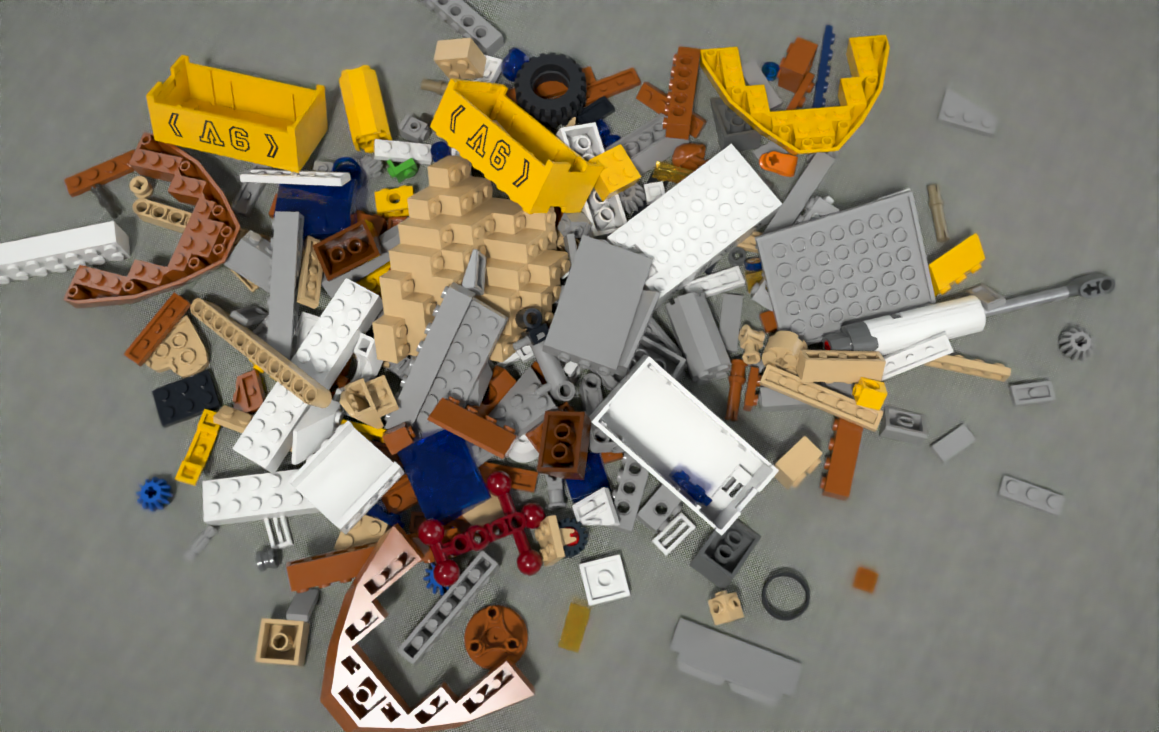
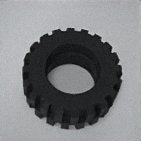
[514,52,587,128]

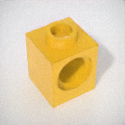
[852,377,888,411]

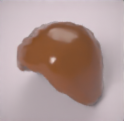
[672,143,706,175]

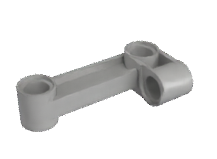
[579,373,625,453]

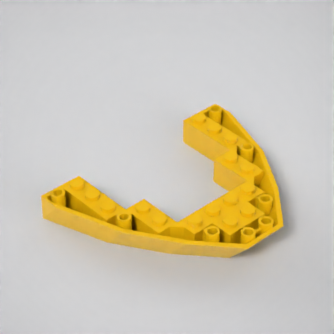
[700,35,890,155]

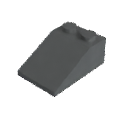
[710,97,761,151]
[689,519,761,591]

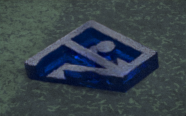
[669,470,712,506]
[366,504,405,529]

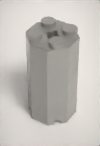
[665,292,732,385]

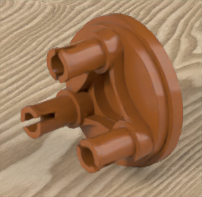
[464,605,528,670]

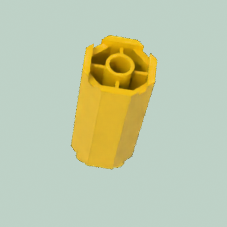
[339,65,393,153]

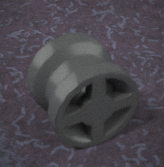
[256,548,279,572]

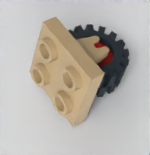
[535,515,588,567]

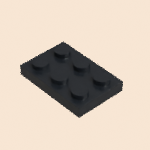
[151,370,222,428]

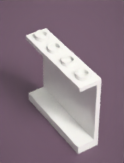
[288,421,404,535]

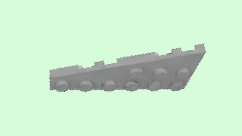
[447,366,559,481]

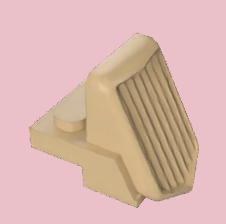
[340,375,399,429]

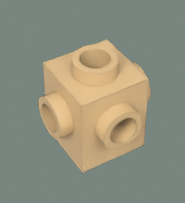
[708,590,744,626]

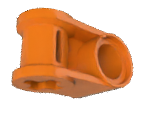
[759,151,798,177]

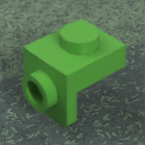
[387,158,418,183]

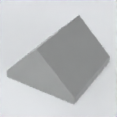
[879,406,928,445]

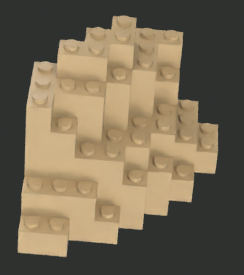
[372,155,570,363]

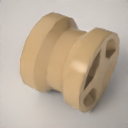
[129,176,153,199]

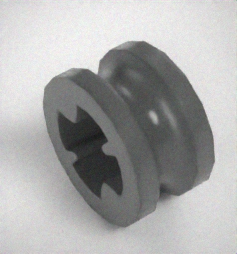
[728,247,746,266]

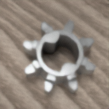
[358,155,383,179]
[388,357,410,380]

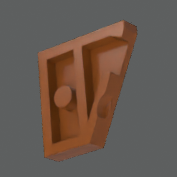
[232,370,266,414]

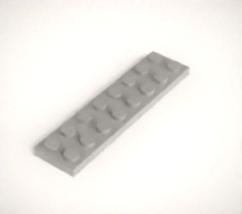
[412,297,509,454]

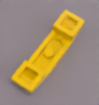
[175,409,221,486]

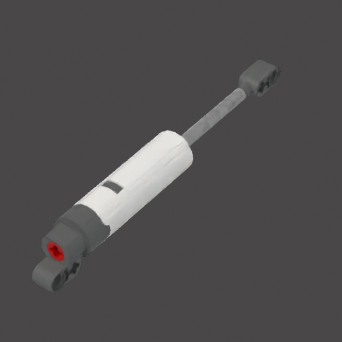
[822,273,1116,356]

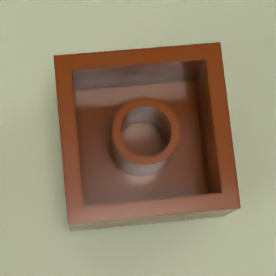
[777,36,818,93]

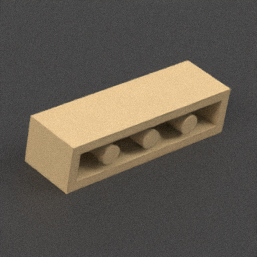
[796,350,886,384]

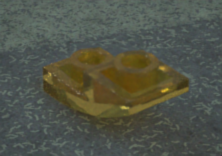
[558,602,591,653]

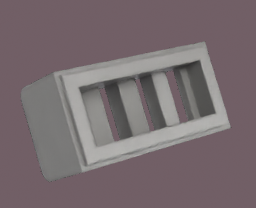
[461,249,486,296]

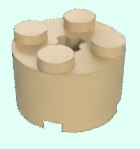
[762,331,808,376]

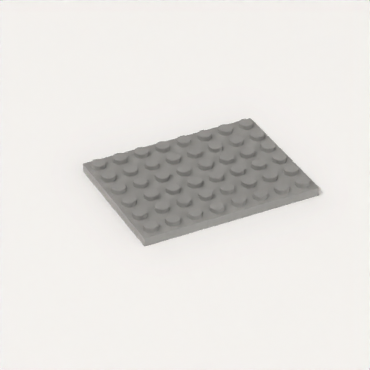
[754,190,936,346]

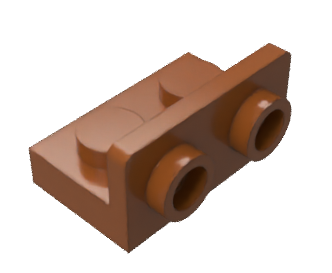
[381,473,428,518]

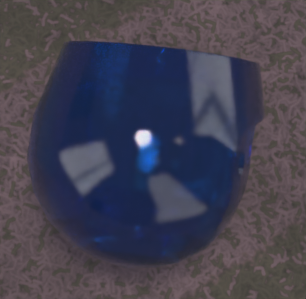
[501,47,529,82]
[331,157,364,194]

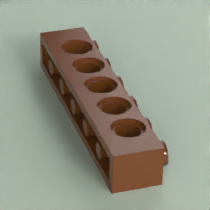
[663,46,701,140]

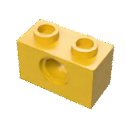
[374,185,415,220]

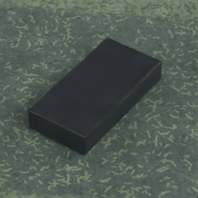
[576,96,615,125]

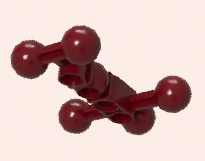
[418,471,545,587]

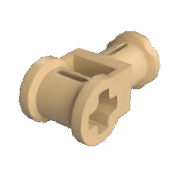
[738,324,765,364]

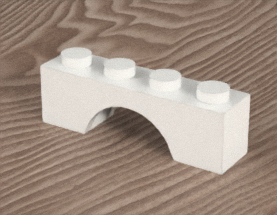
[332,333,383,416]

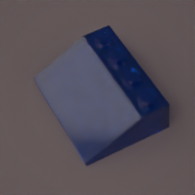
[274,179,357,240]
[397,429,492,526]

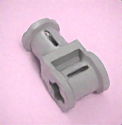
[545,474,566,509]

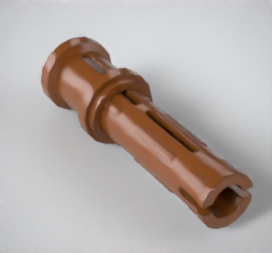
[725,359,748,422]

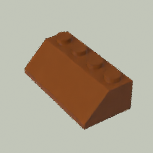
[427,396,518,459]

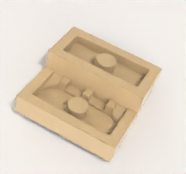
[458,487,513,534]

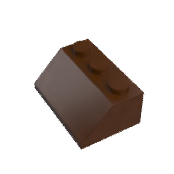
[313,219,381,282]
[537,411,591,480]

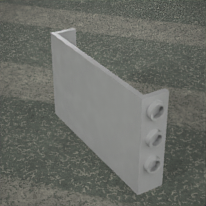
[542,235,653,376]

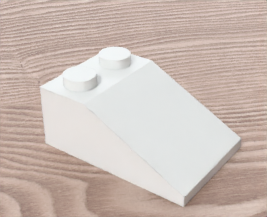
[292,400,344,465]

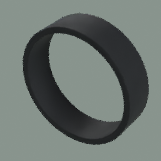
[762,572,810,621]

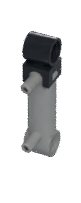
[512,308,575,401]

